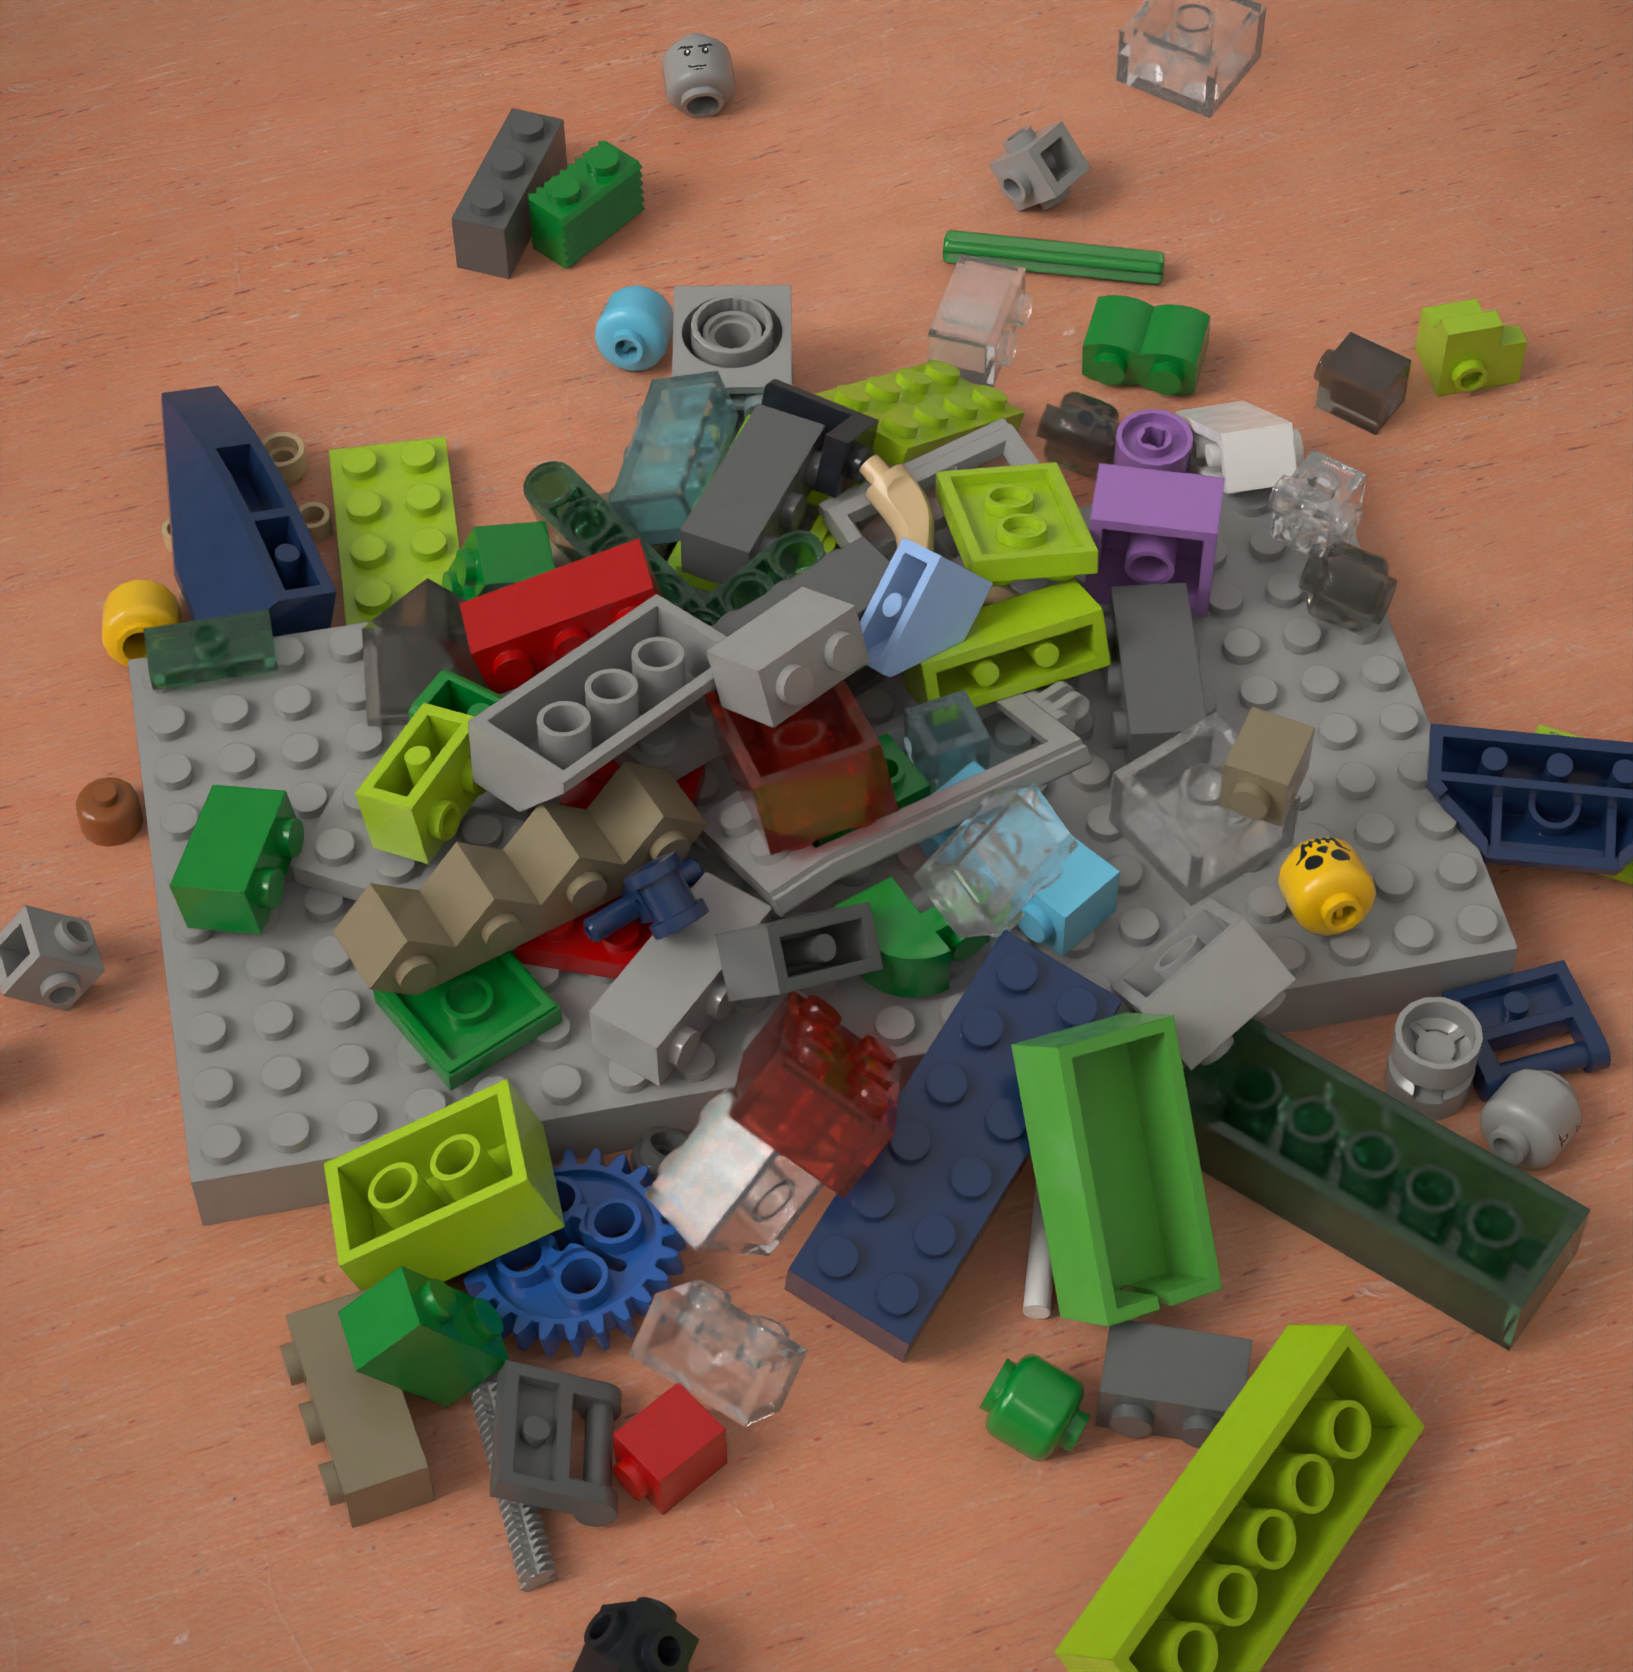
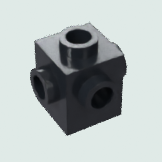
[572,1597,699,1672]

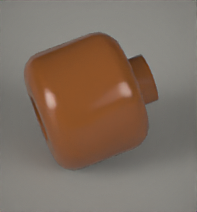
[76,777,143,847]

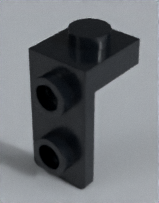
[761,379,879,498]

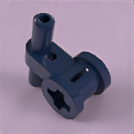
[583,850,709,943]

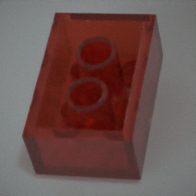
[704,680,899,856]
[728,991,902,1198]

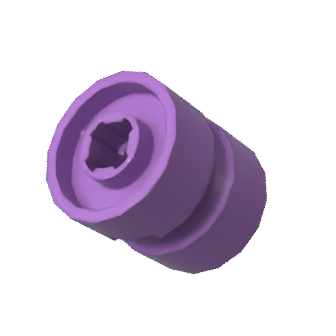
[1114,409,1194,473]

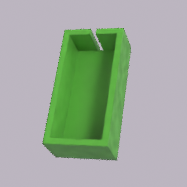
[1011,1012,1222,1327]

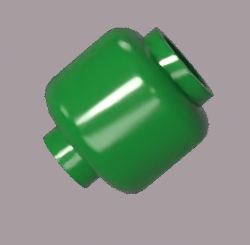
[979,1354,1091,1461]

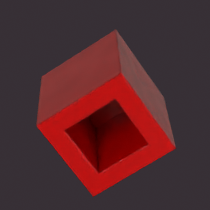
[613,1382,728,1515]

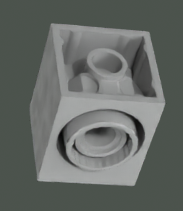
[672,285,793,470]

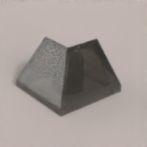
[362,578,488,726]

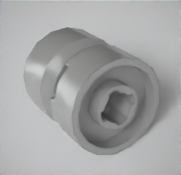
[1384,997,1483,1120]

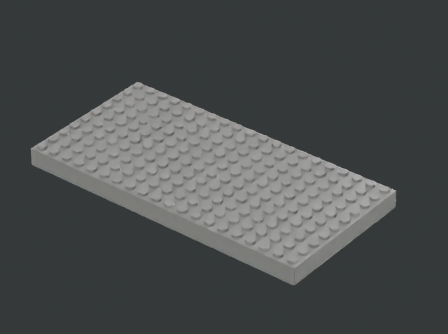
[128,468,1518,1226]

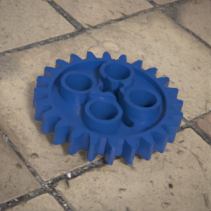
[463,1148,687,1357]

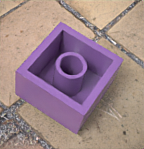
[1085,463,1225,617]

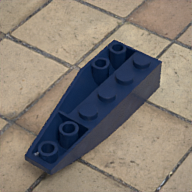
[161,385,336,648]

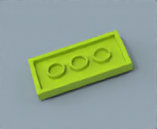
[815,360,1025,466]
[329,436,460,625]

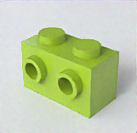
[355,703,487,864]

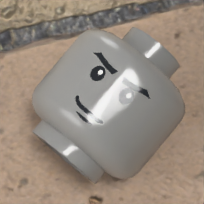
[662,33,735,118]
[1480,1069,1582,1170]

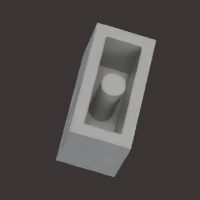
[706,587,870,728]

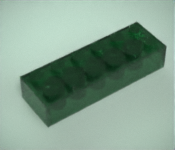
[1183,1018,1591,1351]

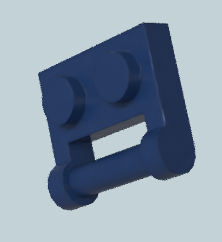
[1441,960,1611,1102]

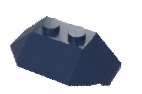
[1426,723,1633,876]

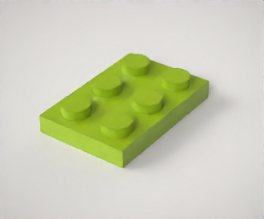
[935,462,1098,586]

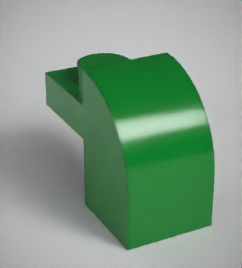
[835,876,992,998]

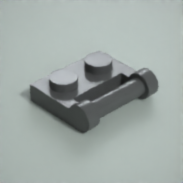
[490,1360,622,1527]

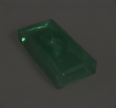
[144,609,278,690]

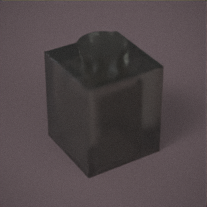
[1314,332,1411,435]

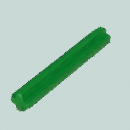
[943,230,1165,285]

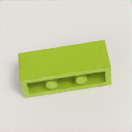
[903,578,1111,721]

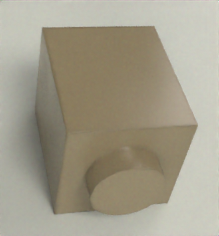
[1218,707,1315,827]

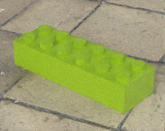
[1054,1324,1425,1672]

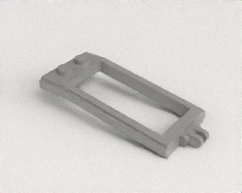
[699,681,1092,917]

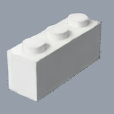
[1175,401,1304,494]

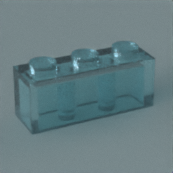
[609,370,739,546]

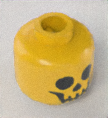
[1278,837,1376,936]

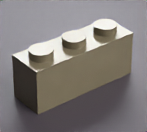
[280,1289,435,1528]

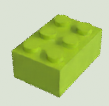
[324,1079,565,1291]

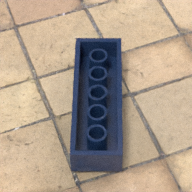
[784,930,1123,1362]

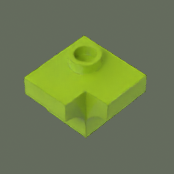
[1415,298,1527,397]

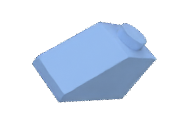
[860,537,993,678]

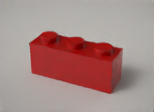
[459,538,662,694]

